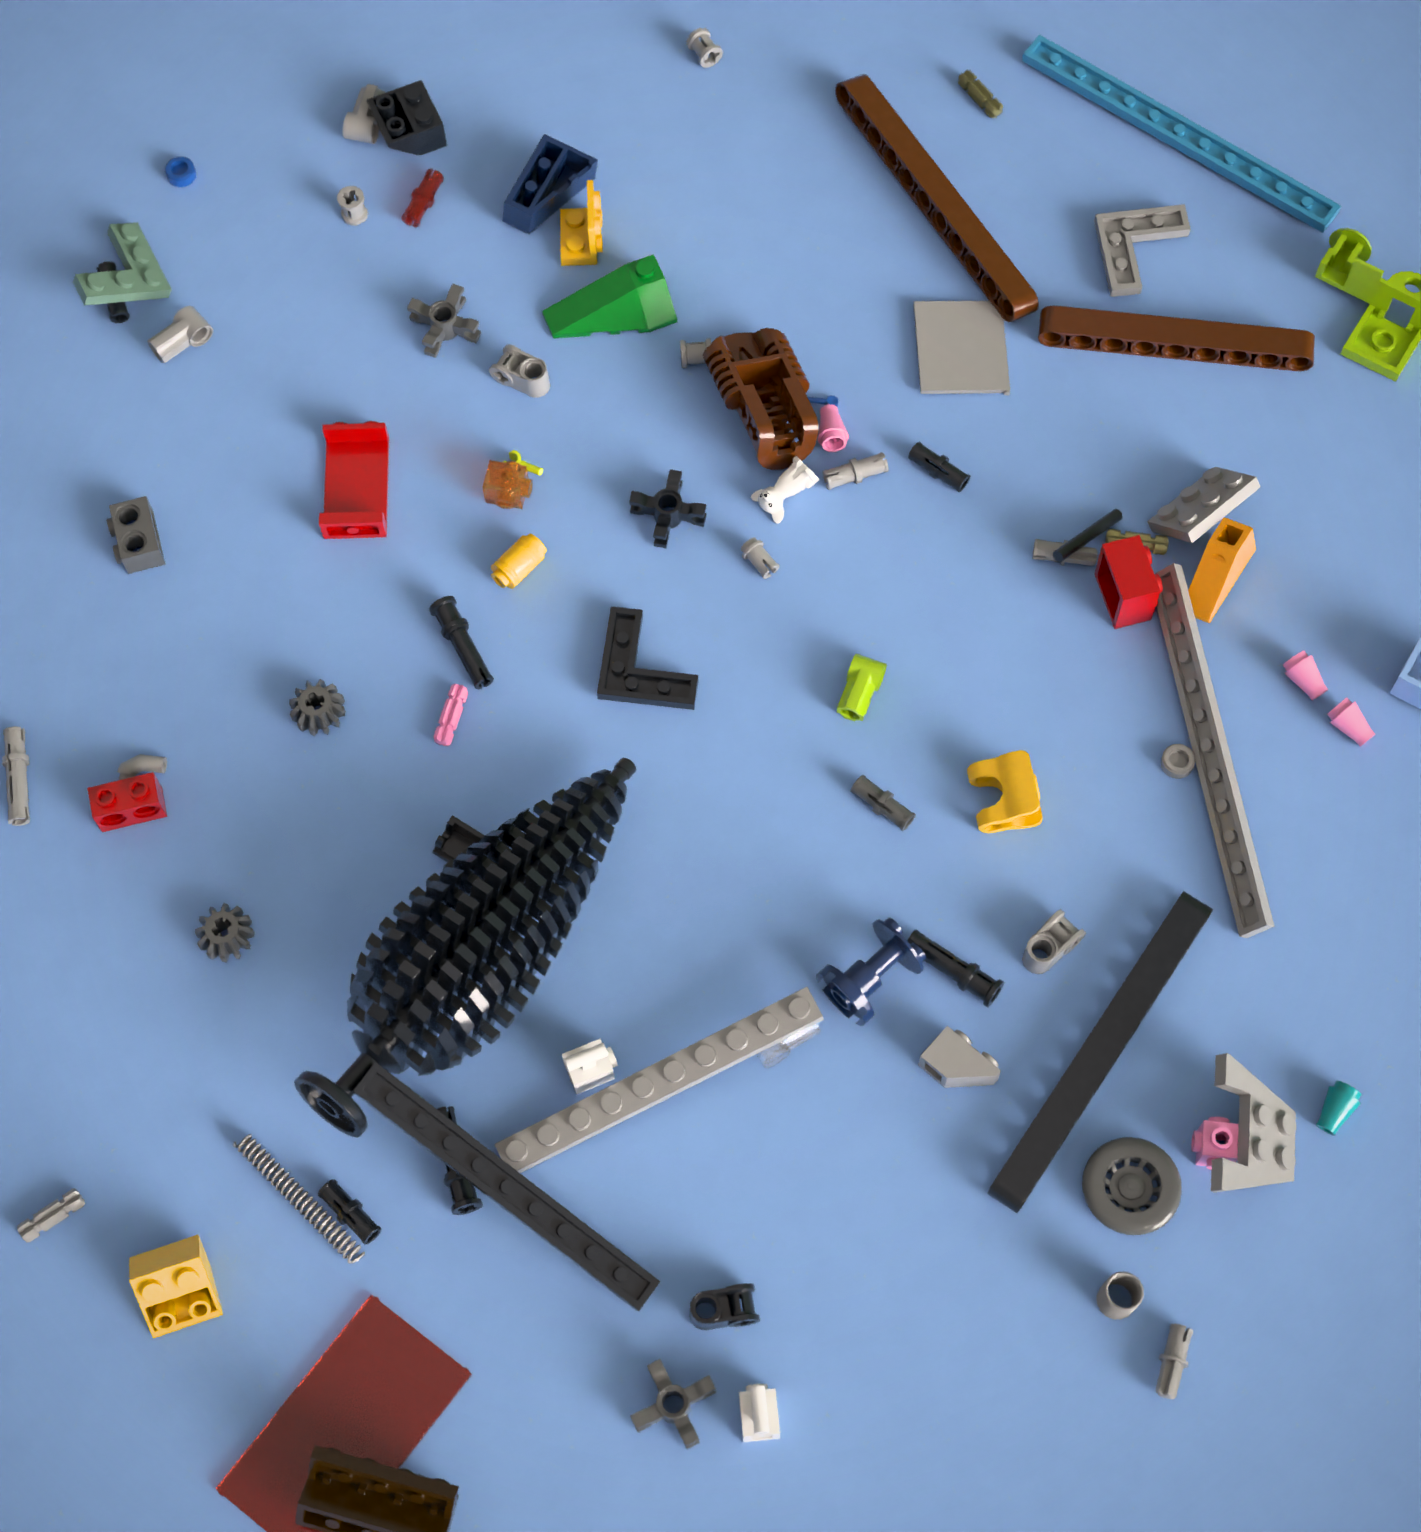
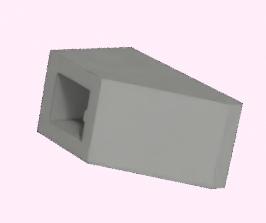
[918,1026,1001,1088]

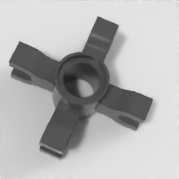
[407,284,481,358]
[630,1359,716,1449]

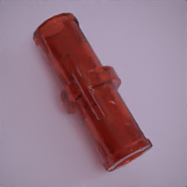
[402,169,444,228]

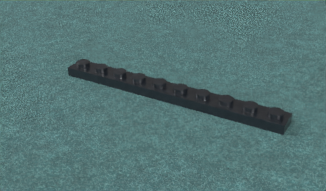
[352,1062,660,1311]

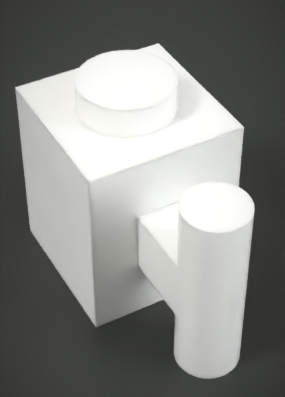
[561,1039,618,1095]
[739,1384,780,1442]

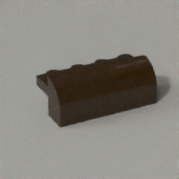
[295,1445,459,1532]

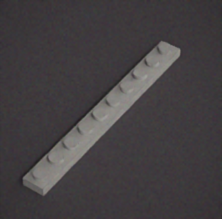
[495,987,824,1173]

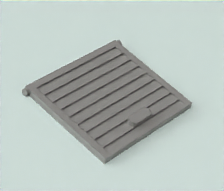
[913,301,1010,396]

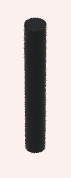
[1053,509,1123,562]

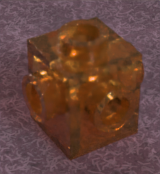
[482,460,533,509]

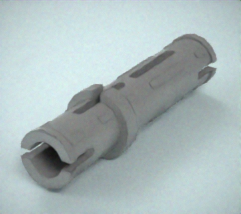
[2,726,30,826]

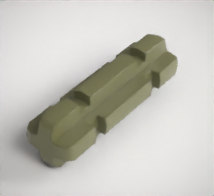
[958,70,1003,119]
[1105,529,1169,555]

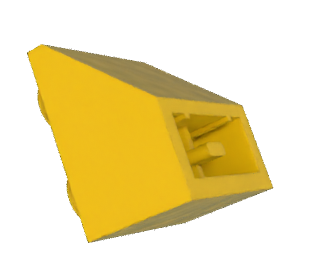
[129,1234,223,1338]

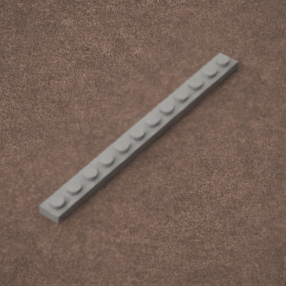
[1155,563,1275,938]

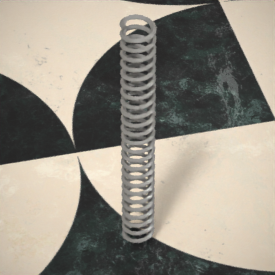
[233,1134,365,1263]

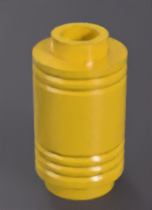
[491,533,547,589]

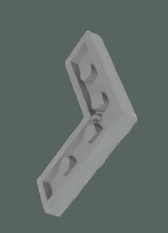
[1094,204,1191,297]

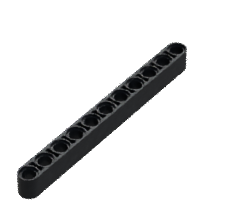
[987,891,1213,1213]

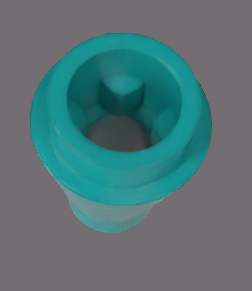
[1316,1080,1362,1136]

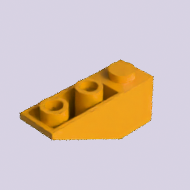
[1188,517,1256,623]

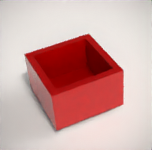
[1094,535,1163,629]

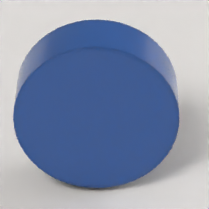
[165,157,196,187]

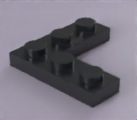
[597,606,699,710]

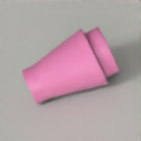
[818,404,849,452]
[1283,650,1328,701]
[1327,697,1375,747]

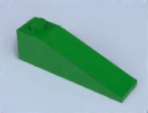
[542,254,677,338]

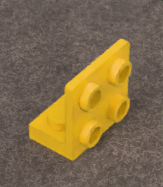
[560,180,603,266]

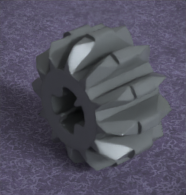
[289,679,346,736]
[195,903,255,963]

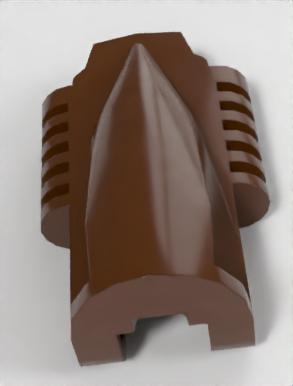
[703,328,819,470]

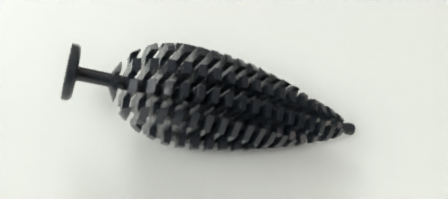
[294,757,636,1138]

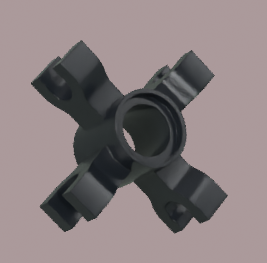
[629,469,707,548]

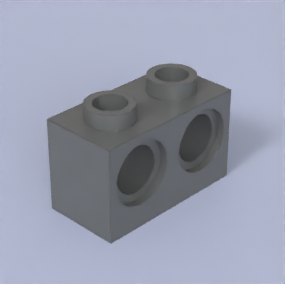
[107,496,165,574]

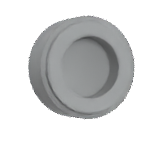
[1161,744,1195,779]

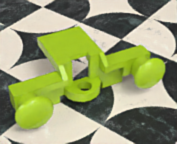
[1315,228,1421,382]

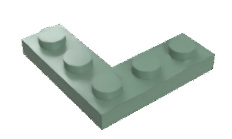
[73,222,172,305]

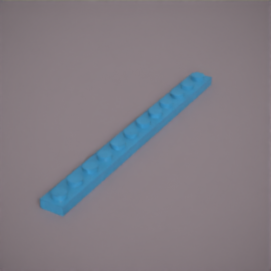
[1022,34,1341,233]

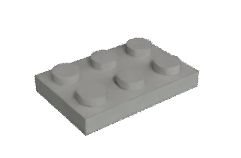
[1147,467,1260,543]

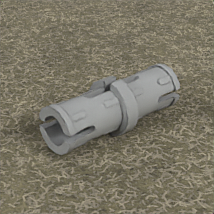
[823,452,889,490]

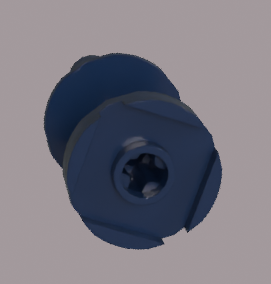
[816,917,926,1026]

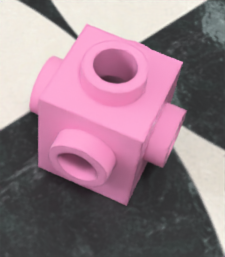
[1191,1117,1239,1170]

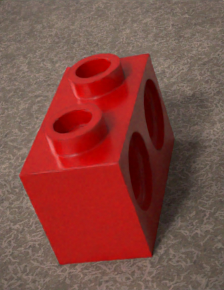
[87,772,167,832]

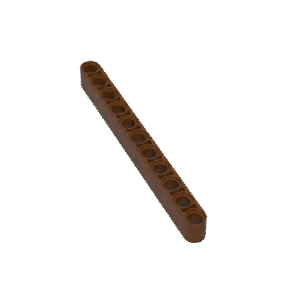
[835,74,1039,322]

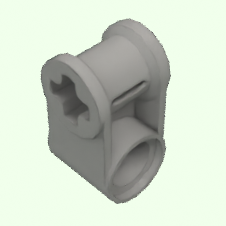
[489,345,550,398]
[1022,909,1086,974]

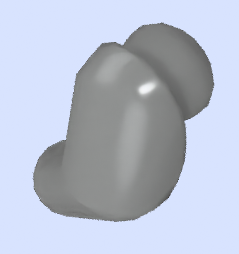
[117,754,167,780]

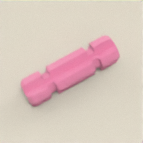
[433,684,468,746]

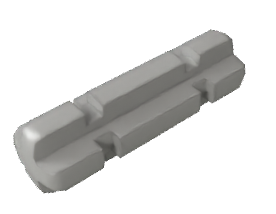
[17,1189,85,1242]

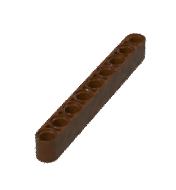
[1038,306,1315,371]

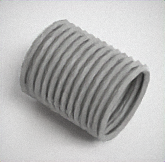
[1097,1272,1144,1320]

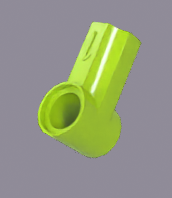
[837,653,887,722]

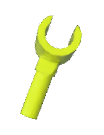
[503,450,543,475]

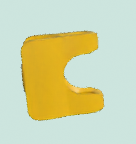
[967,750,1043,833]

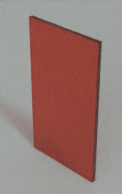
[215,1295,472,1532]

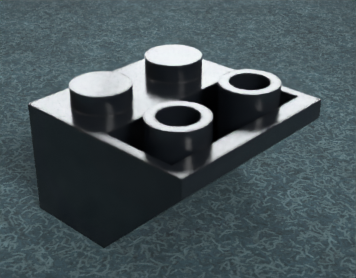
[367,80,447,156]

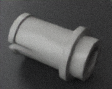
[741,537,780,579]

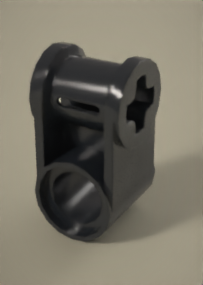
[689,1283,760,1330]

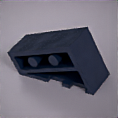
[502,134,598,234]

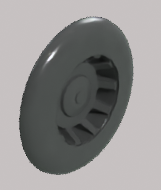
[1082,1137,1182,1235]

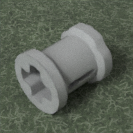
[686,28,723,68]
[337,186,368,226]
[680,338,711,368]

